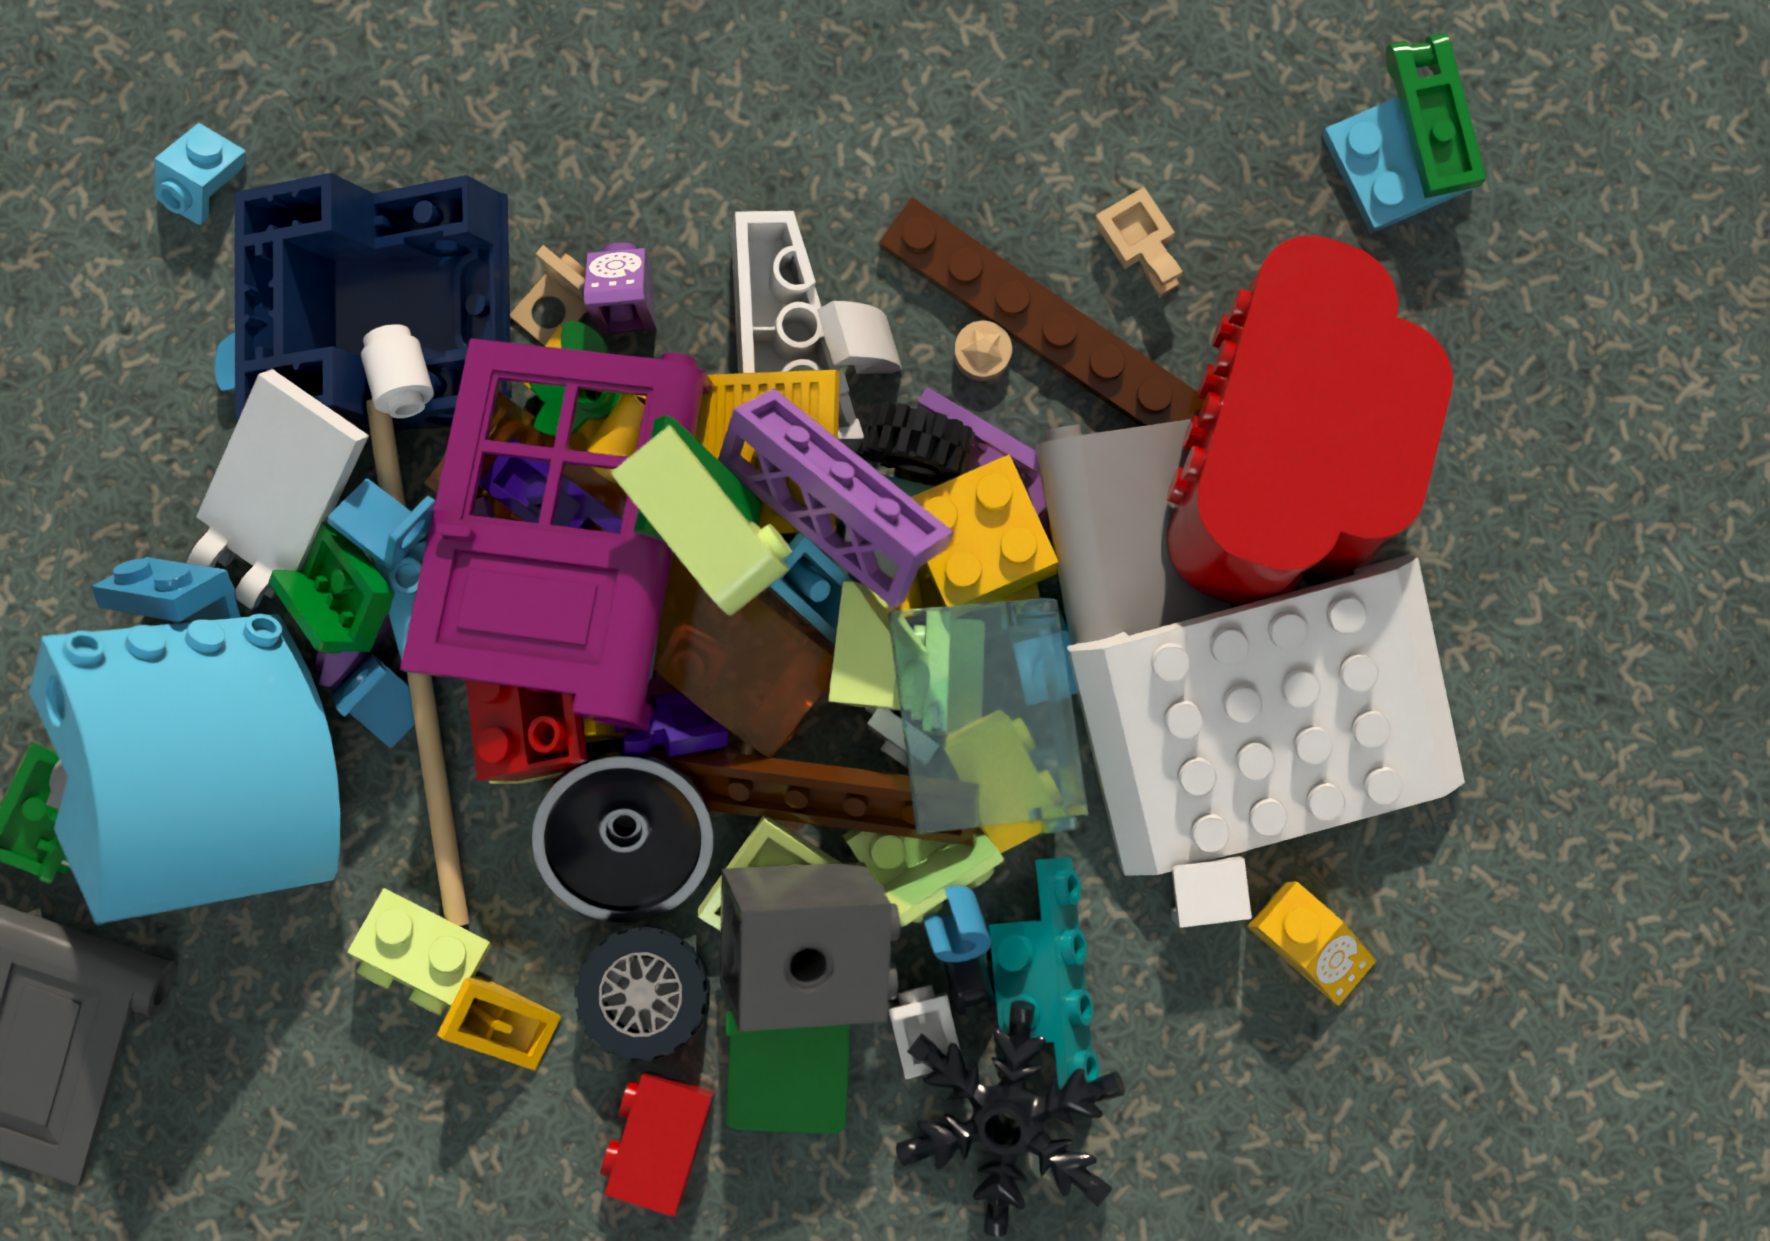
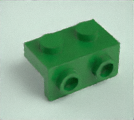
[268,523,395,654]
[0,741,71,885]

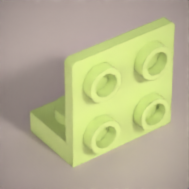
[843,771,1004,927]

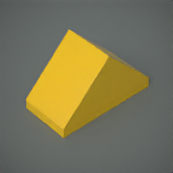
[437,976,562,1071]

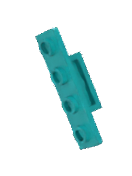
[989,857,1100,1090]

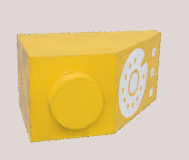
[1247,882,1376,1006]

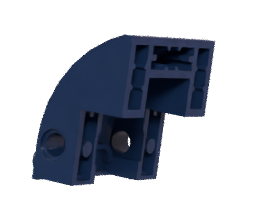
[235,173,512,431]

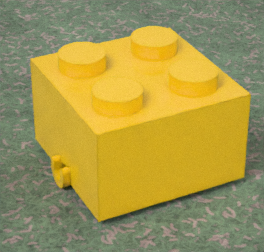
[911,454,1059,621]

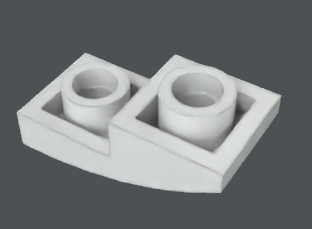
[817,301,902,374]

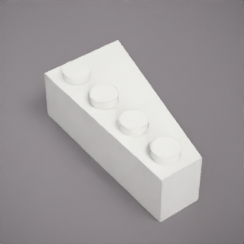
[731,211,864,452]

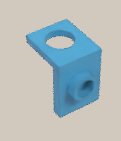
[328,479,436,572]
[331,653,415,748]

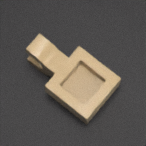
[1094,187,1183,298]

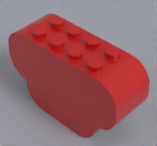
[1167,235,1453,606]

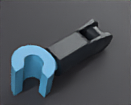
[923,886,996,1016]

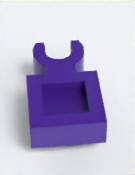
[614,686,728,757]

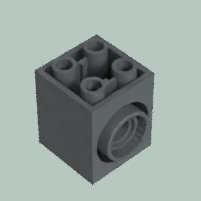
[720,862,900,1031]

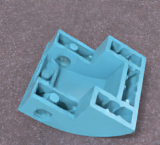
[29,614,340,924]

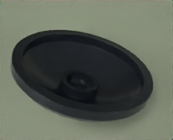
[532,752,713,922]

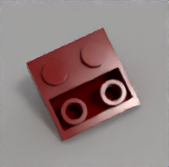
[465,680,587,781]

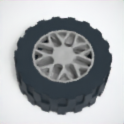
[574,927,711,1062]

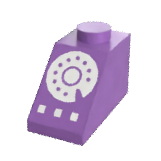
[584,243,657,335]

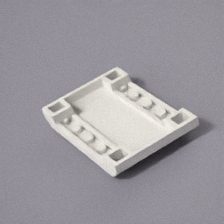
[1066,554,1465,876]

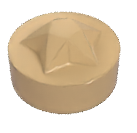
[954,321,1012,381]

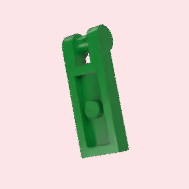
[1385,33,1487,198]

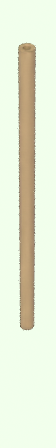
[366,399,469,926]

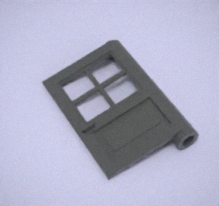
[0,904,177,1186]

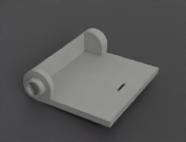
[1035,419,1232,645]

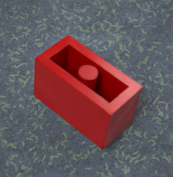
[600,1071,716,1217]

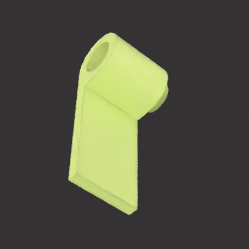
[610,425,792,616]

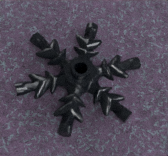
[896,1001,1125,1237]

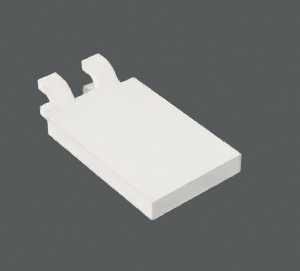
[186,369,369,610]

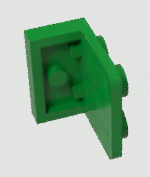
[726,1009,851,1134]

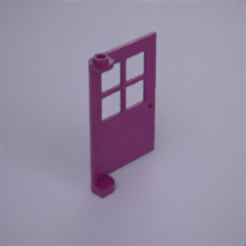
[400,338,713,731]

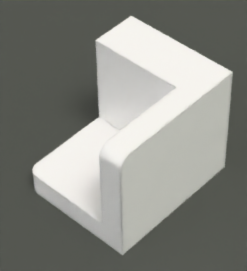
[1170,854,1252,928]

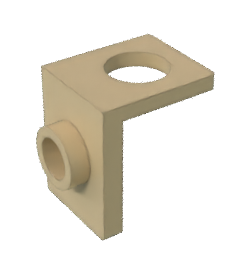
[510,245,588,346]

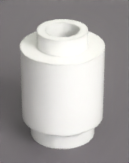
[361,324,434,418]

